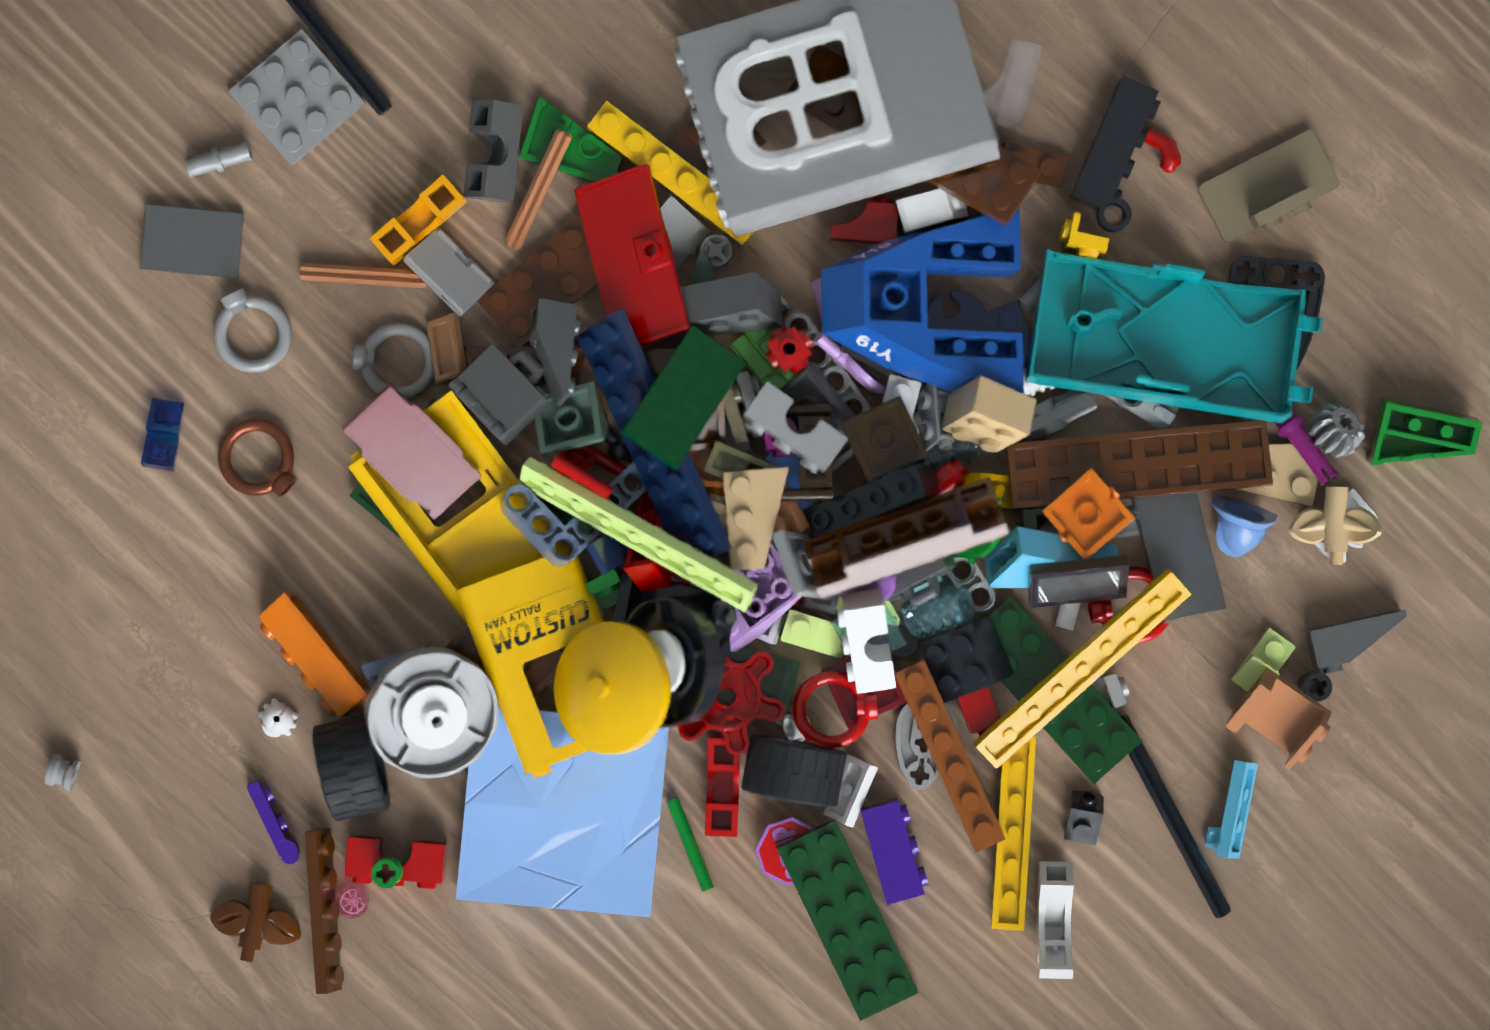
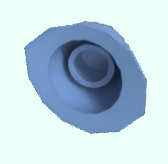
[1211,496,1278,557]

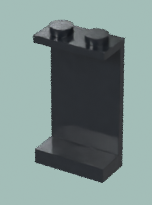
[614,572,736,664]

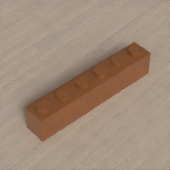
[894,659,1006,853]

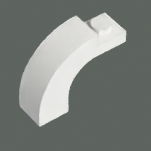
[1036,861,1074,979]

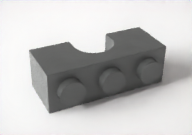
[463,99,523,202]

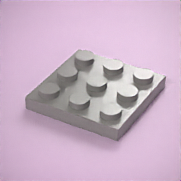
[228,29,365,166]

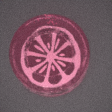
[336,885,370,918]

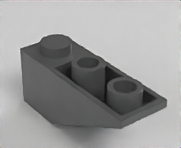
[528,298,581,407]

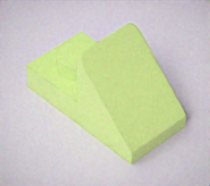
[1230,627,1296,691]

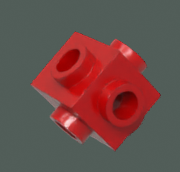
[765,325,814,374]

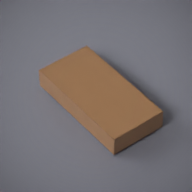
[426,313,467,385]

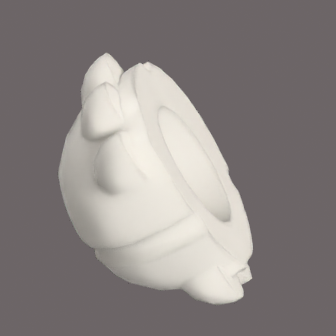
[258,698,299,737]

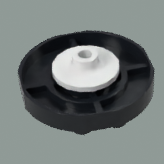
[625,596,724,728]

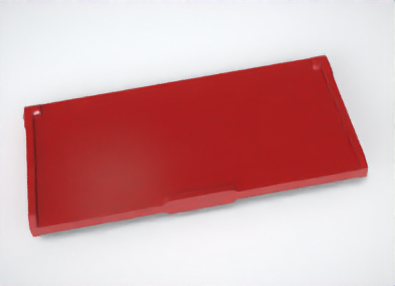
[574,164,691,347]

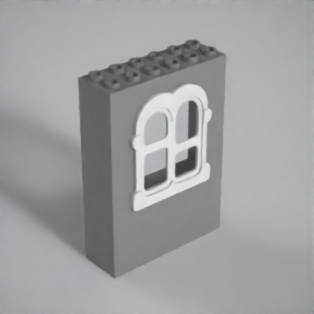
[674,0,1000,237]

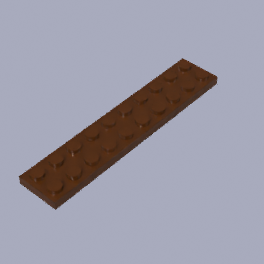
[478,119,766,347]

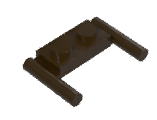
[780,403,833,502]

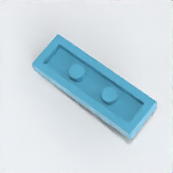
[1205,760,1258,859]

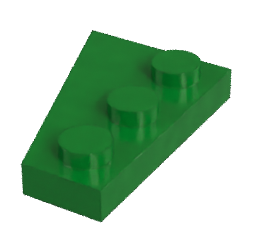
[519,96,622,182]

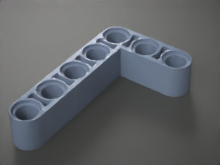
[500,462,647,567]

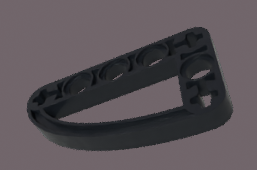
[1228,256,1325,371]

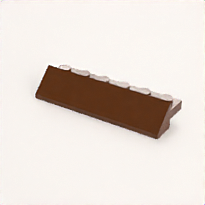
[804,477,1009,599]

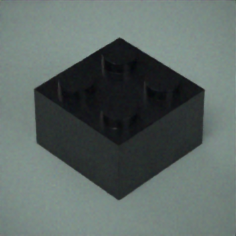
[918,614,1014,703]

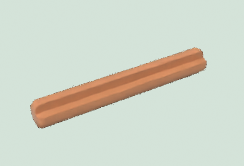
[505,129,572,250]
[300,263,427,288]

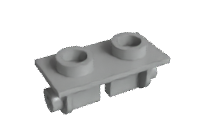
[917,384,955,452]

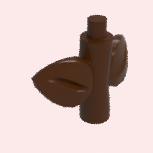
[210,882,301,962]

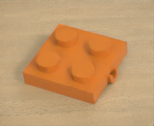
[1042,468,1136,559]

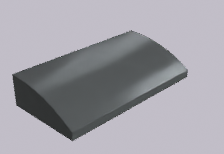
[1131,493,1227,624]

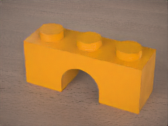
[369,175,467,266]

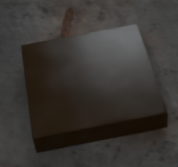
[840,396,928,482]

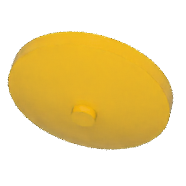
[554,622,671,754]

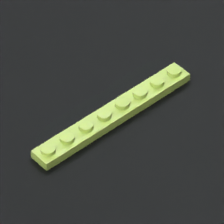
[518,457,758,612]

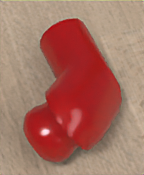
[1144,128,1182,173]

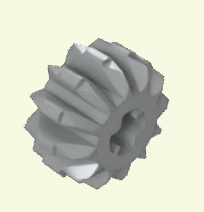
[1308,402,1365,459]

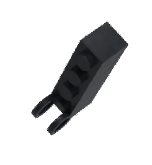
[1070,76,1161,233]

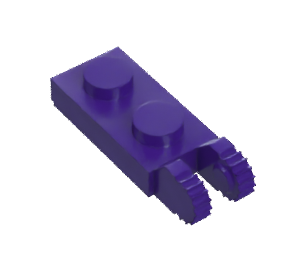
[247,780,300,865]

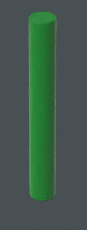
[666,797,714,892]

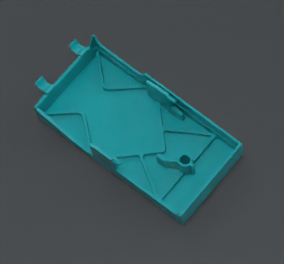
[1025,249,1323,423]

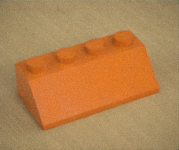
[258,592,371,718]

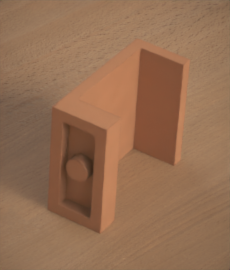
[1225,668,1332,771]

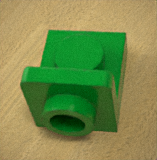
[586,567,622,609]

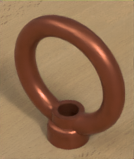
[218,418,298,497]

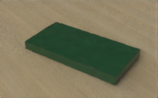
[621,326,746,470]

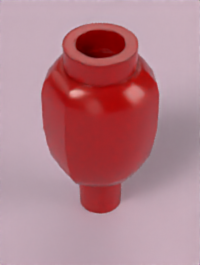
[934,458,969,494]

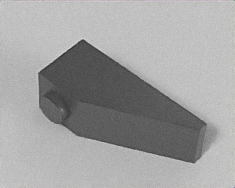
[1305,609,1407,674]

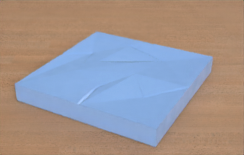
[456,706,669,917]

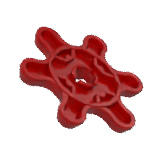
[678,652,785,755]

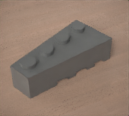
[652,272,783,344]

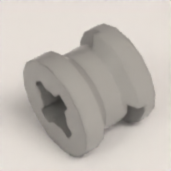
[700,234,733,268]
[45,753,81,792]

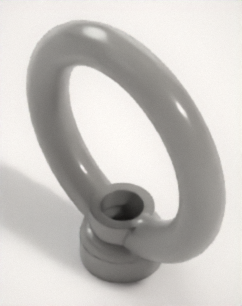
[214,288,292,373]
[353,322,435,399]

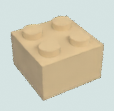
[941,376,1037,452]

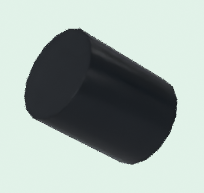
[1298,671,1332,702]

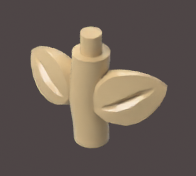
[1288,487,1382,565]

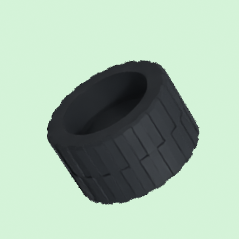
[312,714,390,821]
[741,734,847,807]

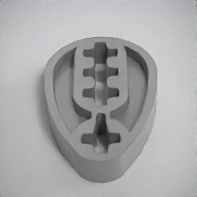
[895,700,958,790]

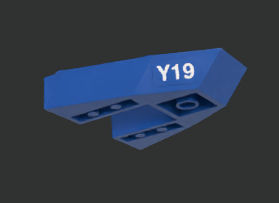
[821,206,1024,394]

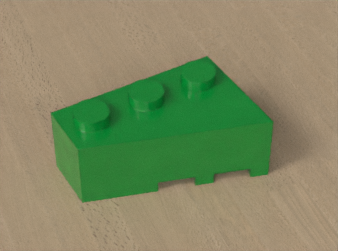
[1367,397,1483,466]

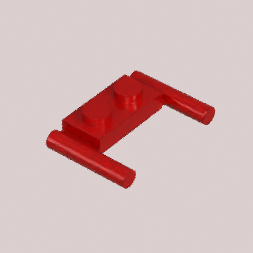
[551,445,627,499]

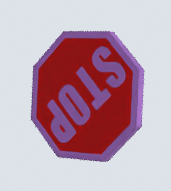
[755,817,814,886]

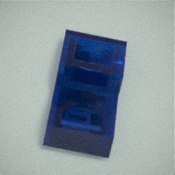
[141,398,184,472]

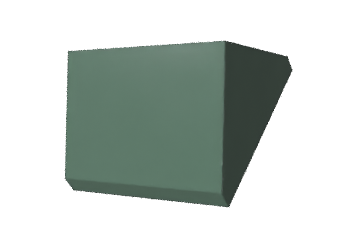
[535,381,609,456]

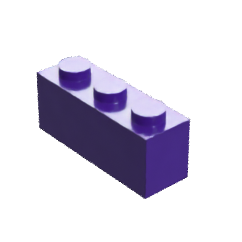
[860,798,929,905]

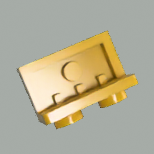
[1058,212,1109,259]

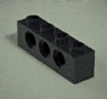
[804,464,941,537]

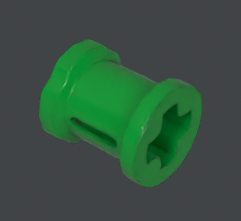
[371,856,404,889]

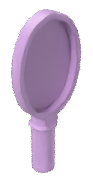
[814,332,886,395]

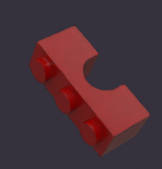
[705,736,740,837]
[344,835,448,889]

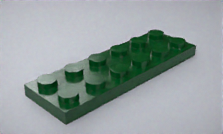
[990,596,1142,784]
[776,818,918,1021]

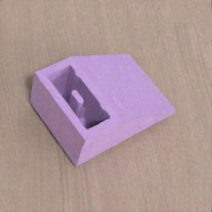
[701,542,802,653]

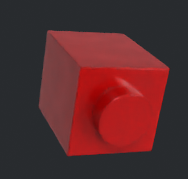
[957,687,1000,737]

